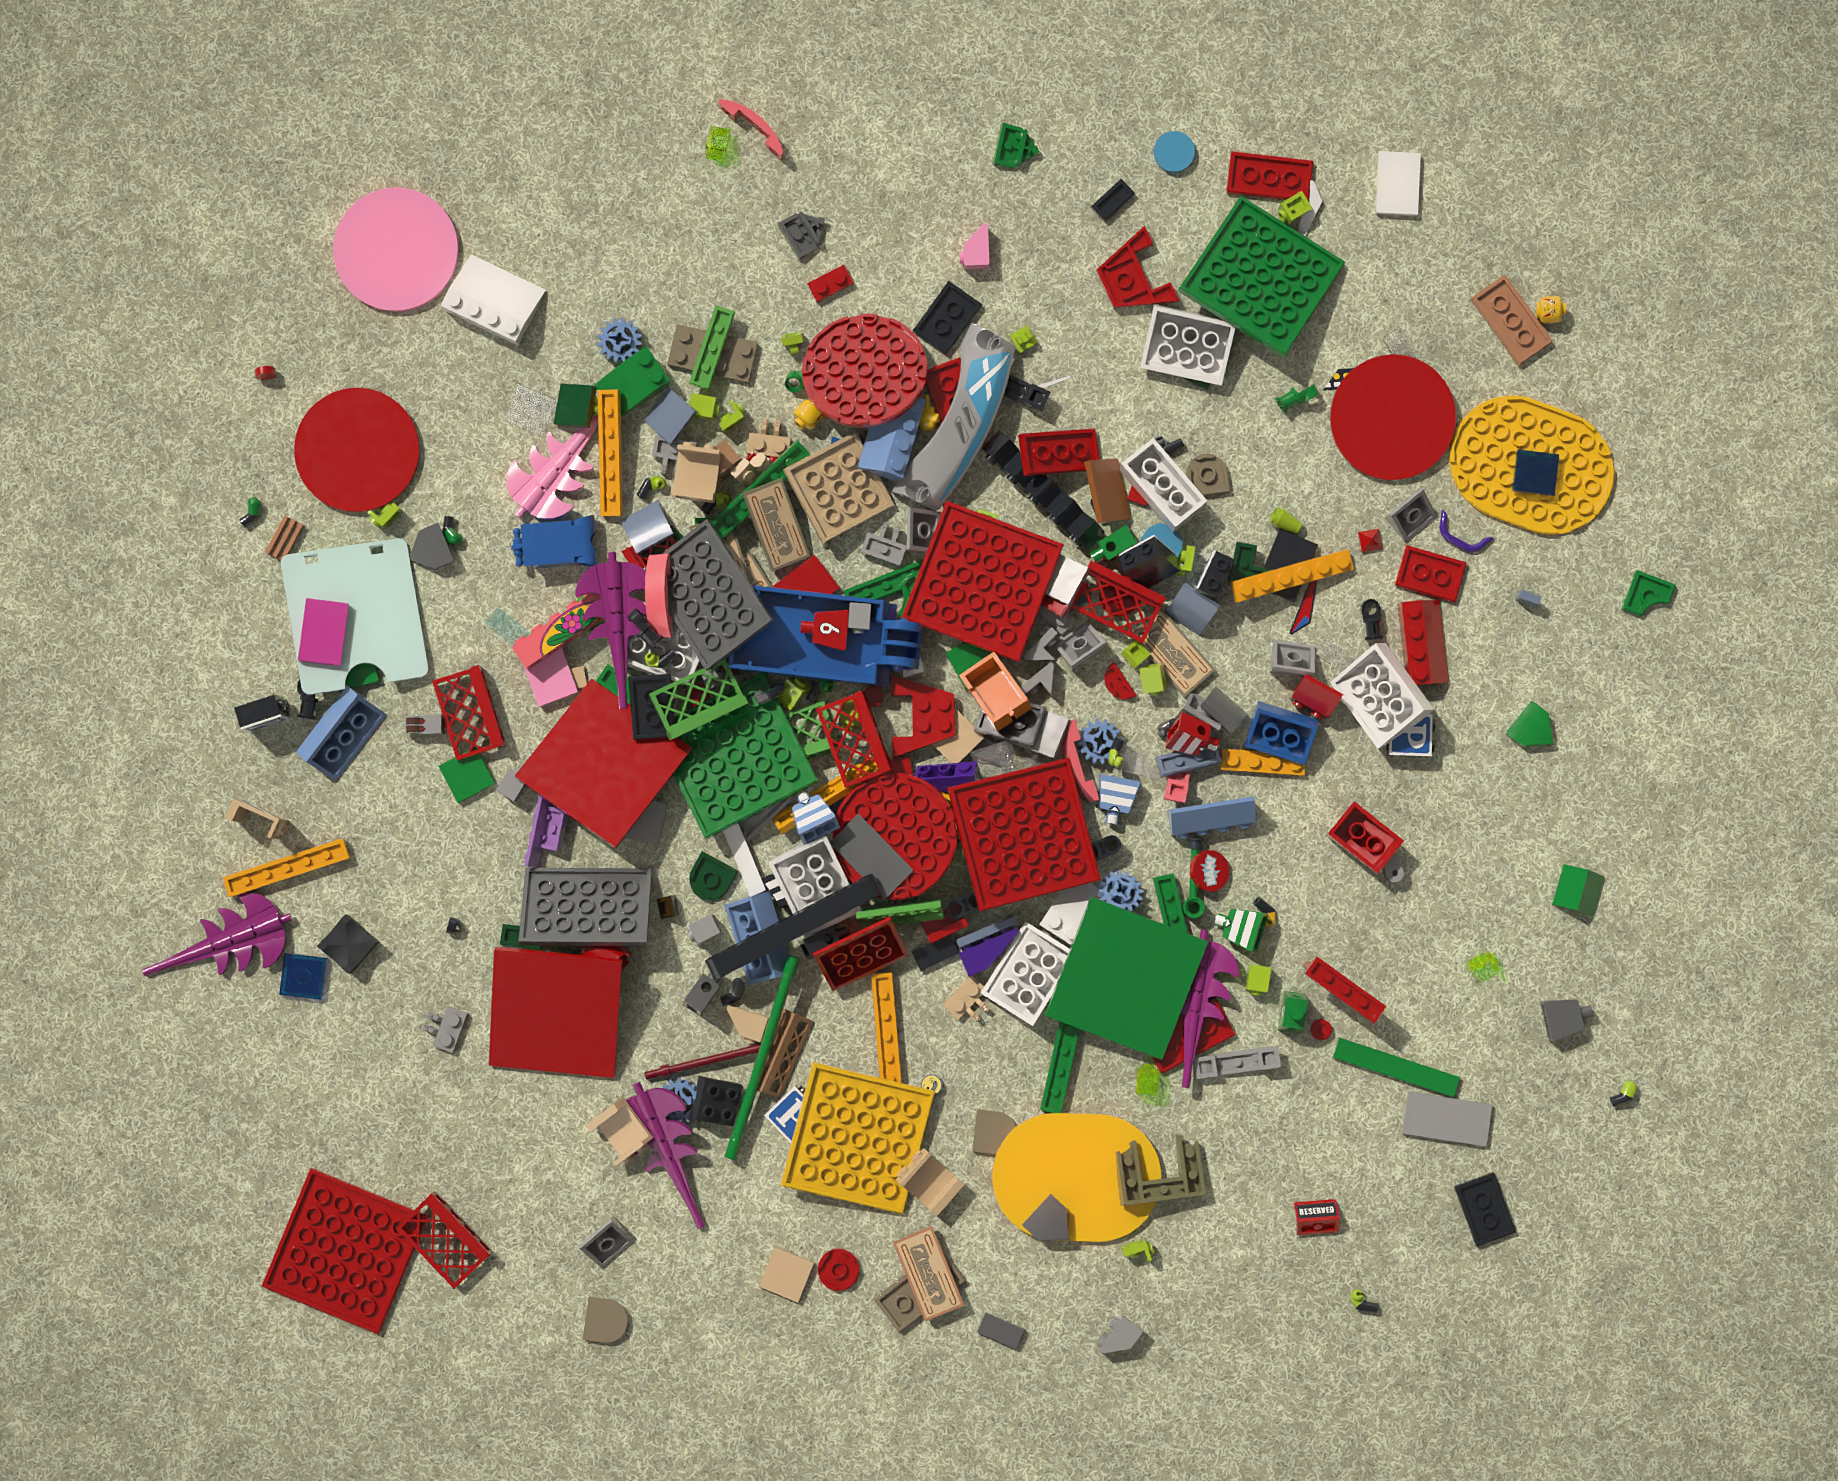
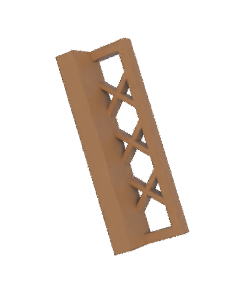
[758,1008,813,1098]

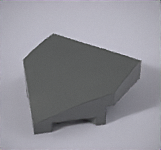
[777,211,825,260]
[409,523,455,570]
[1022,1194,1070,1241]

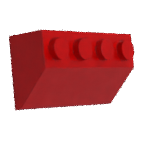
[1397,600,1449,686]

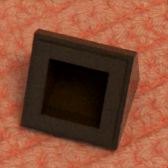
[657,895,679,919]

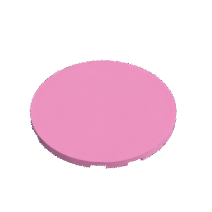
[333,187,459,312]

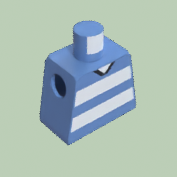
[1099,774,1140,825]
[792,792,840,845]

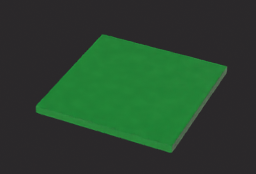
[1178,196,1345,359]
[674,673,819,840]
[1044,896,1208,1060]

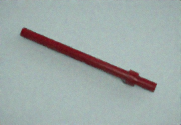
[644,1043,761,1080]

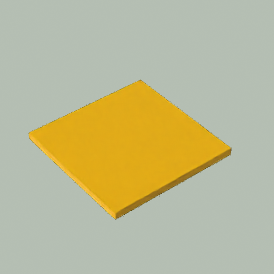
[780,1061,935,1214]

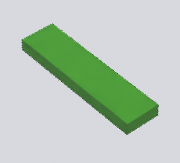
[689,305,736,391]

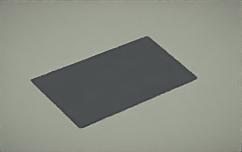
[830,814,913,899]

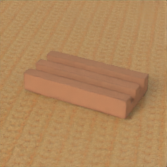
[265,515,304,560]

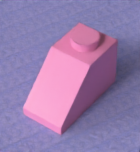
[960,223,989,270]

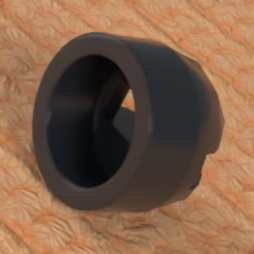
[446,917,463,935]

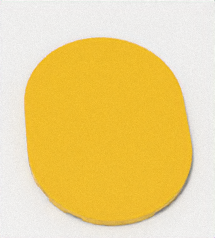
[1449,395,1614,535]
[992,1113,1161,1242]

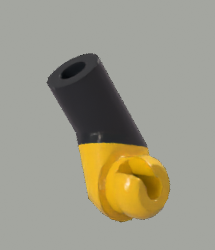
[1253,896,1275,927]

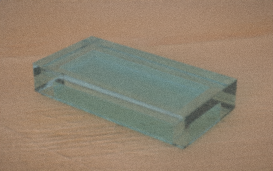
[485,607,531,646]

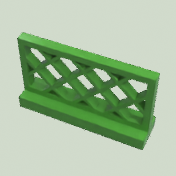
[649,659,748,740]
[785,701,838,760]
[856,898,944,930]

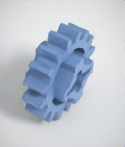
[597,318,643,364]
[1077,719,1122,764]
[1097,870,1144,912]
[662,1077,697,1122]

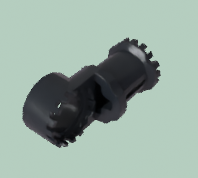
[1360,599,1384,640]
[627,608,664,651]
[297,679,319,720]

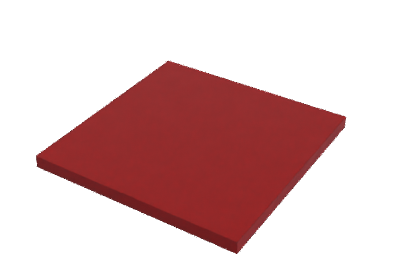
[901,501,1064,662]
[515,678,692,849]
[947,758,1101,912]
[488,947,622,1078]
[262,1167,428,1334]

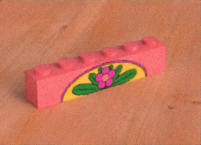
[512,594,603,670]

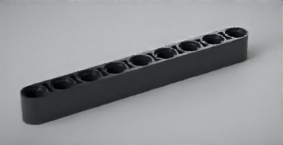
[946,835,1121,919]
[705,873,882,980]

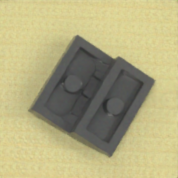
[1200,686,1248,733]

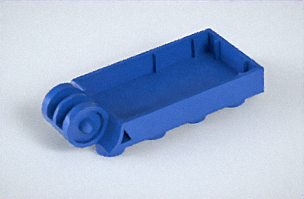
[728,585,923,688]

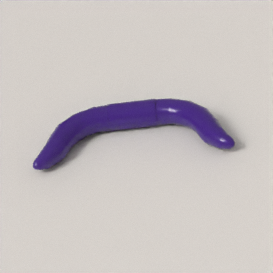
[1439,510,1494,552]

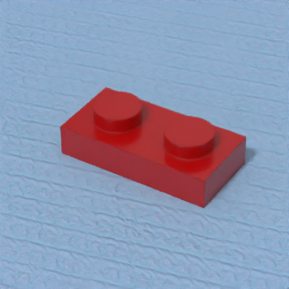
[807,265,853,303]

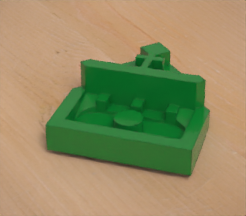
[992,123,1040,169]
[1506,700,1554,749]

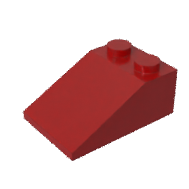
[1326,801,1404,874]

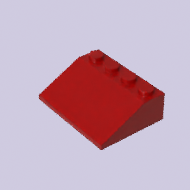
[812,917,909,992]

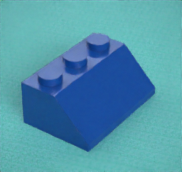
[1244,701,1318,765]

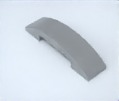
[1194,1046,1281,1079]

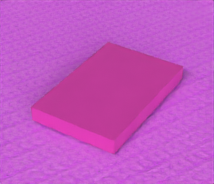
[298,598,349,666]

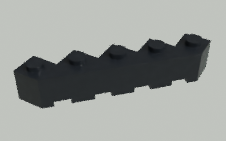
[981,431,1105,550]

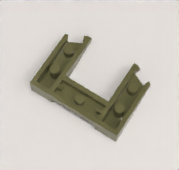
[1116,1135,1206,1206]

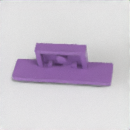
[525,795,568,868]

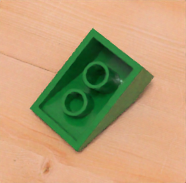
[594,346,670,417]

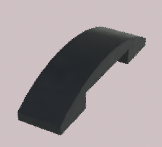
[1003,374,1051,411]

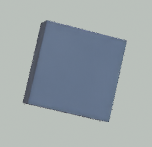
[1515,590,1541,607]

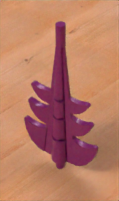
[575,552,647,709]
[142,893,293,977]
[1180,930,1239,1088]
[626,1082,705,1229]

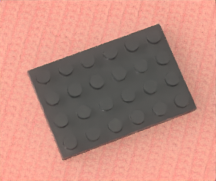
[643,519,774,671]
[519,868,652,946]

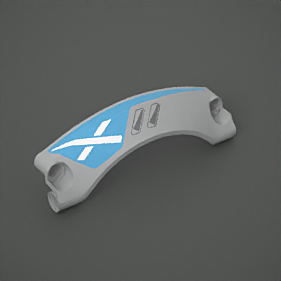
[892,323,1015,511]

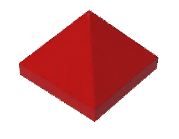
[1358,529,1382,553]

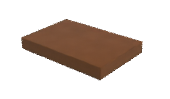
[1084,458,1131,523]

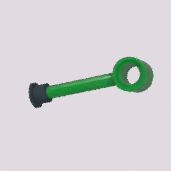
[1182,838,1205,919]

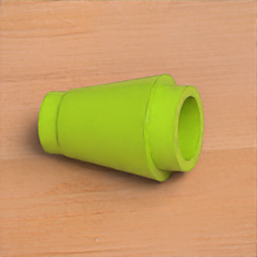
[1269,507,1302,533]

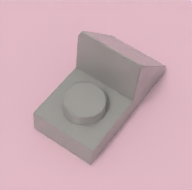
[1022,627,1058,662]
[1020,662,1054,696]

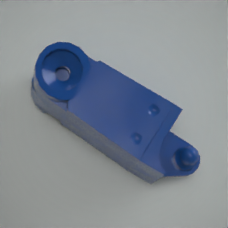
[511,515,599,569]

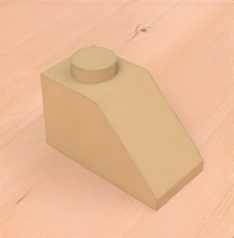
[727,1004,769,1045]

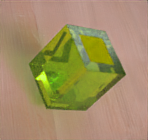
[1134,1063,1159,1095]

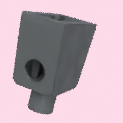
[683,973,721,1016]
[1540,999,1593,1041]

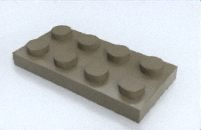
[667,324,758,384]

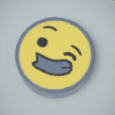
[921,1074,942,1095]

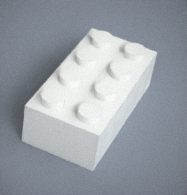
[1119,438,1207,533]

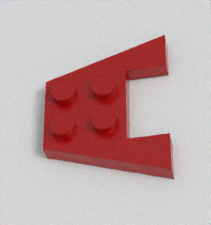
[1096,226,1179,309]
[891,675,955,758]

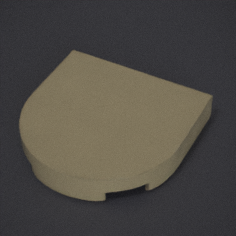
[1186,454,1231,496]
[972,1109,1016,1154]
[583,1296,628,1343]

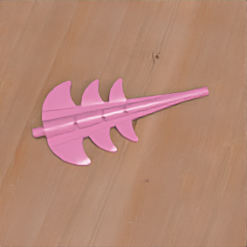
[506,415,598,520]

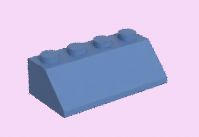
[857,397,926,481]
[296,685,387,781]
[1167,796,1256,839]
[725,891,788,985]

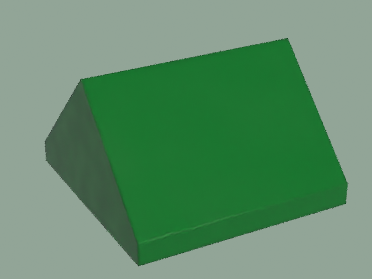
[1552,864,1604,916]

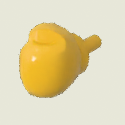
[918,395,940,431]

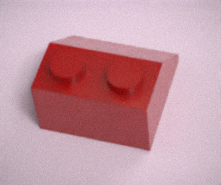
[1289,674,1343,720]

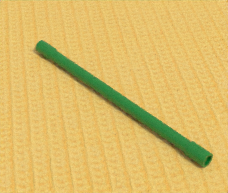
[724,955,800,1160]

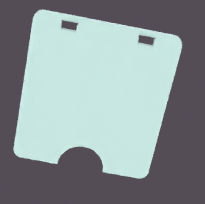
[281,538,428,695]

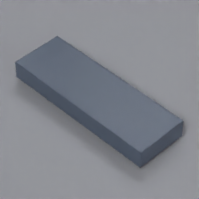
[1155,748,1222,778]
[956,916,1017,947]

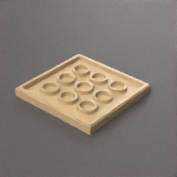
[783,431,895,544]

